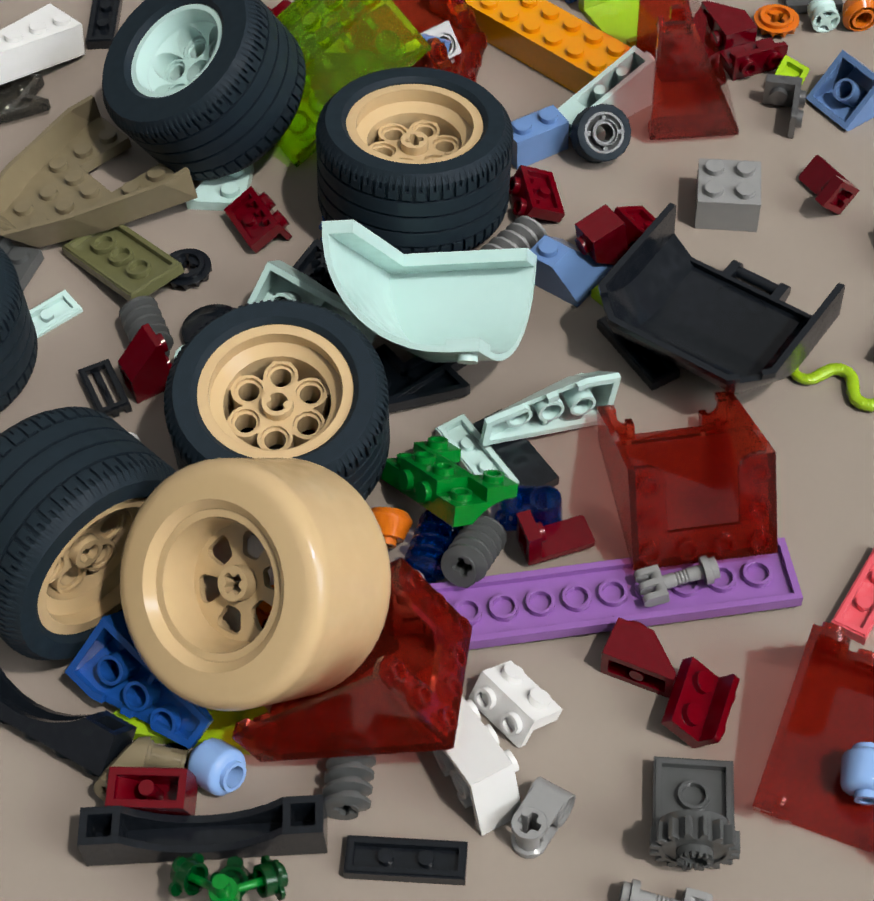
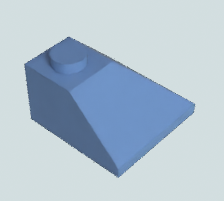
[530,235,614,308]

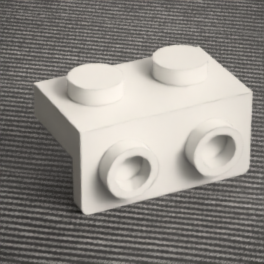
[469,660,563,748]

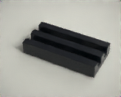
[78,359,132,418]

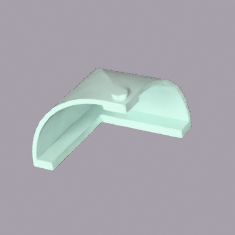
[322,219,537,365]

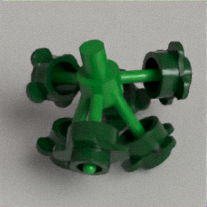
[168,852,288,901]

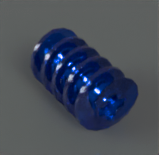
[400,510,463,584]

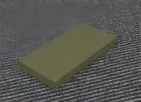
[62,224,184,301]

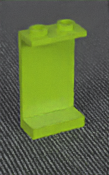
[578,0,679,56]

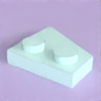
[186,164,254,211]

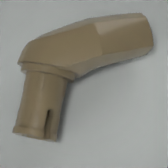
[94,736,188,802]

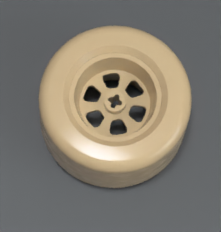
[120,458,391,711]

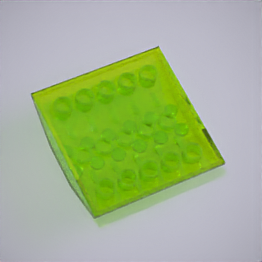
[277,0,432,167]

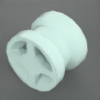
[807,0,840,33]

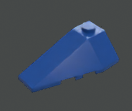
[65,610,214,749]

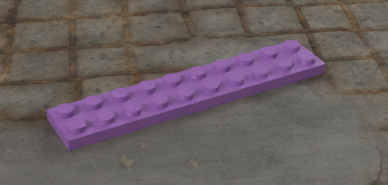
[426,537,803,654]

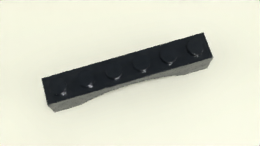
[0,667,137,777]
[77,795,328,866]

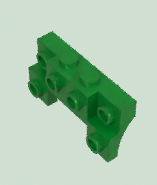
[382,436,518,527]

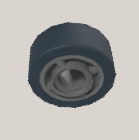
[570,104,631,163]

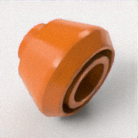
[842,0,874,31]
[371,507,413,549]

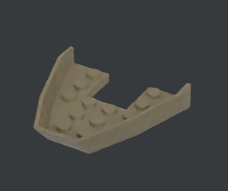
[0,95,198,248]

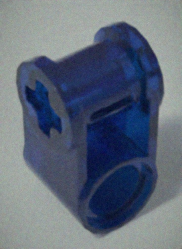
[494,485,563,531]

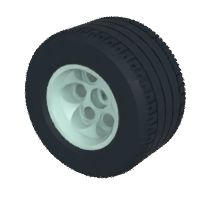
[102,0,306,181]

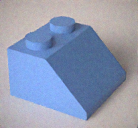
[806,50,874,131]
[511,105,569,169]

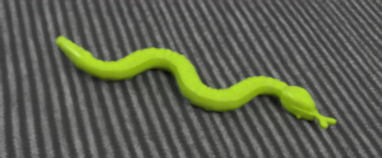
[789,363,874,412]

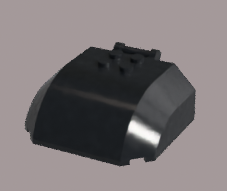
[598,203,845,394]

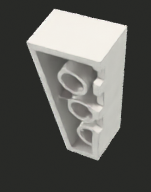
[0,4,85,85]
[398,665,521,836]

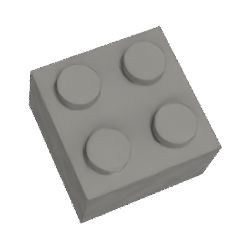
[694,158,761,232]

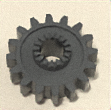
[649,809,741,871]

